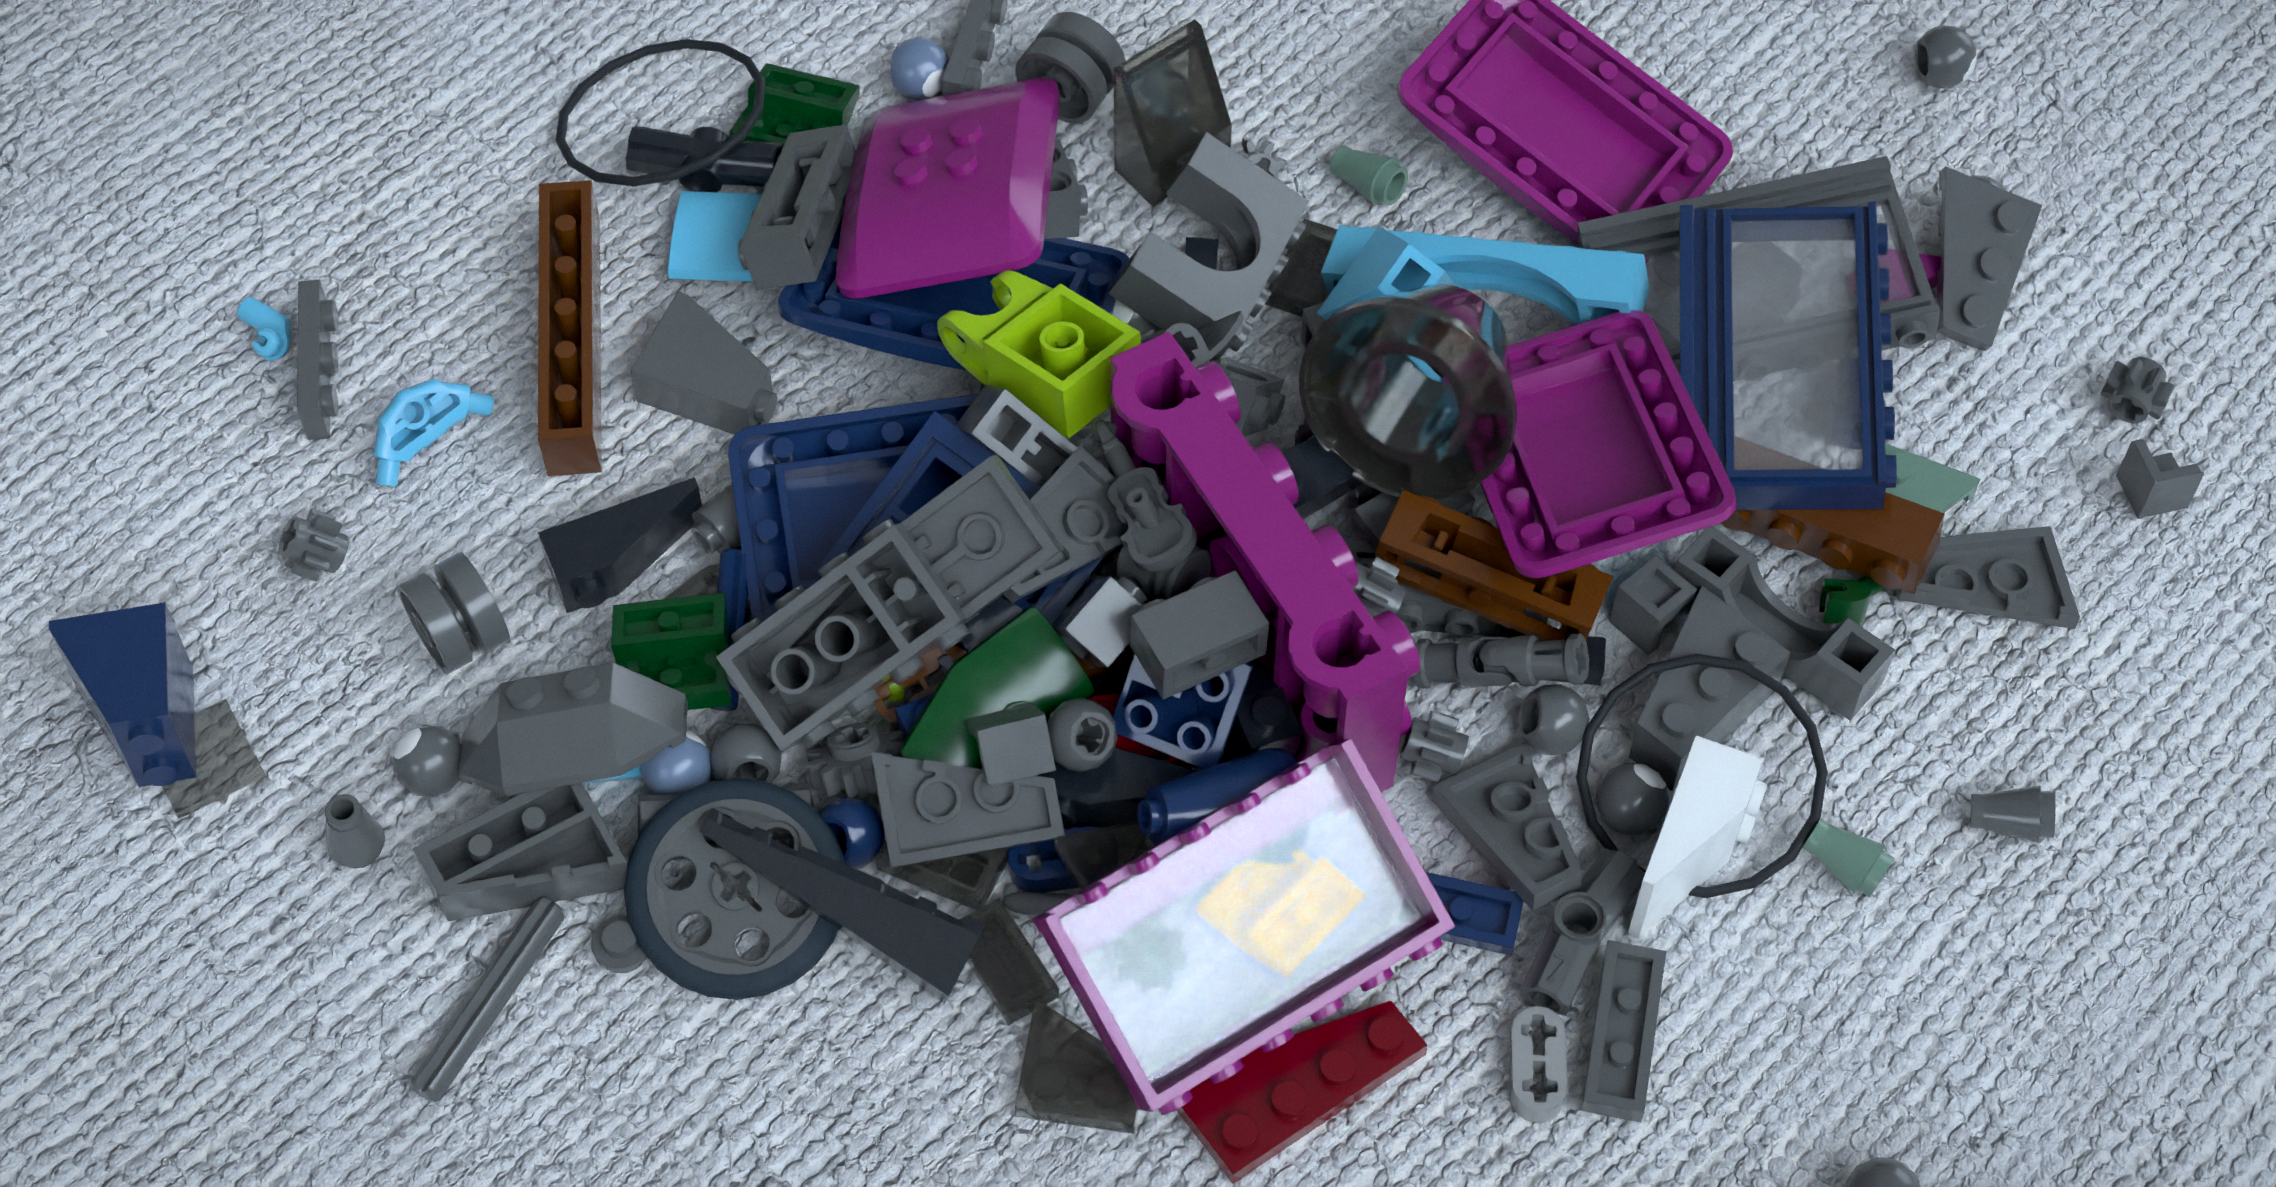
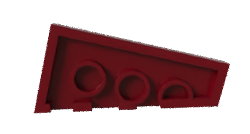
[1176,1000,1427,1184]

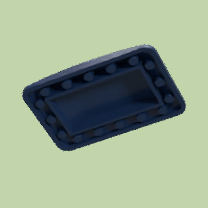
[778,216,1129,371]
[728,394,1049,622]

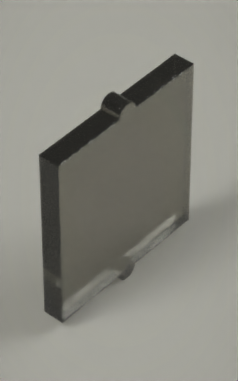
[162,699,266,819]

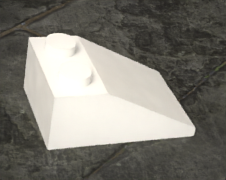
[1628,736,1768,938]

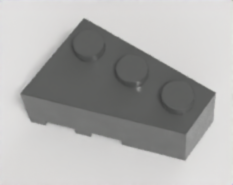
[1629,585,1791,792]
[413,783,628,922]

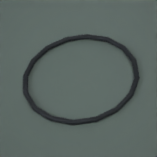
[556,39,765,187]
[1576,653,1828,898]

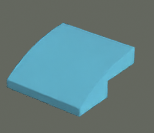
[668,191,762,282]

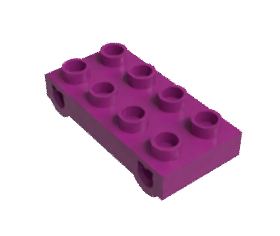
[1110,331,1420,816]

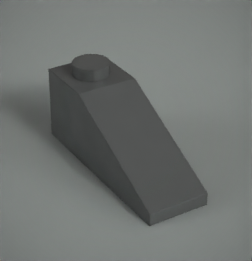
[955,384,1078,488]

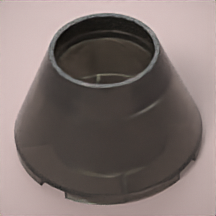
[1299,284,1517,500]

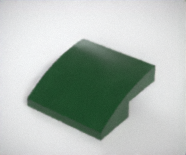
[729,63,860,147]
[611,593,731,710]

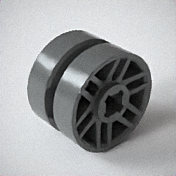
[1015,12,1126,123]
[396,552,510,675]

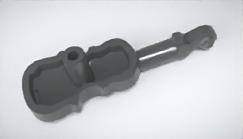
[1092,420,1197,572]

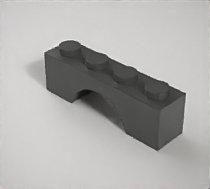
[1674,526,1895,721]

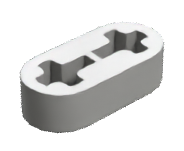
[1509,1006,1567,1123]

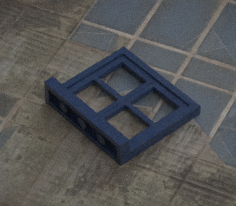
[814,411,1114,671]

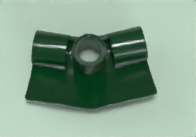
[899,607,1094,769]

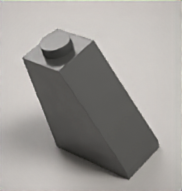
[630,291,777,435]

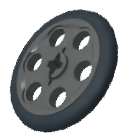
[624,778,845,1000]

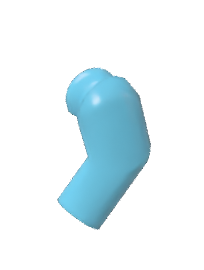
[237,297,291,361]

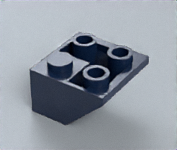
[1113,655,1254,769]

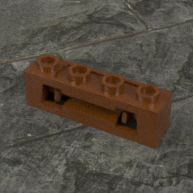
[1374,489,1613,640]

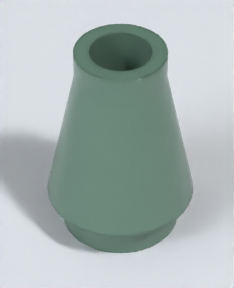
[1330,145,1408,206]
[1803,819,1895,897]

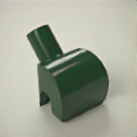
[1819,576,1884,628]

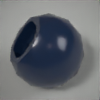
[819,797,885,869]

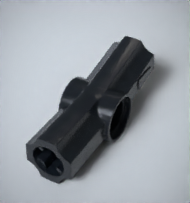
[625,126,783,192]

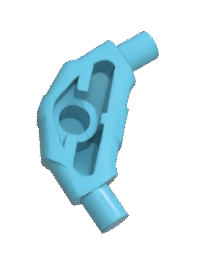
[373,379,494,487]

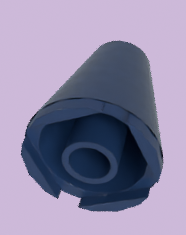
[1137,747,1309,865]

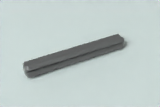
[410,897,564,1102]

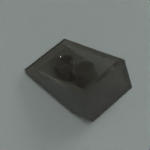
[1113,19,1232,206]

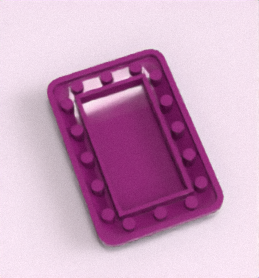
[1397,0,1733,265]
[836,77,1060,299]
[1443,310,1737,578]

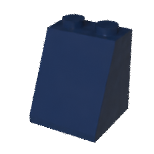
[49,602,196,787]

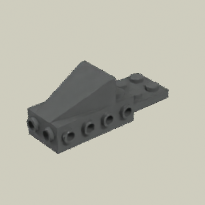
[716,454,1064,751]

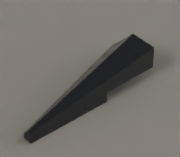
[700,808,985,1004]

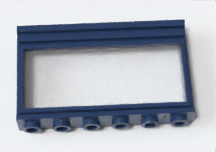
[1679,202,1897,510]

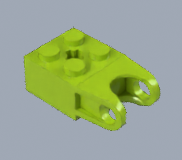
[937,270,1141,439]

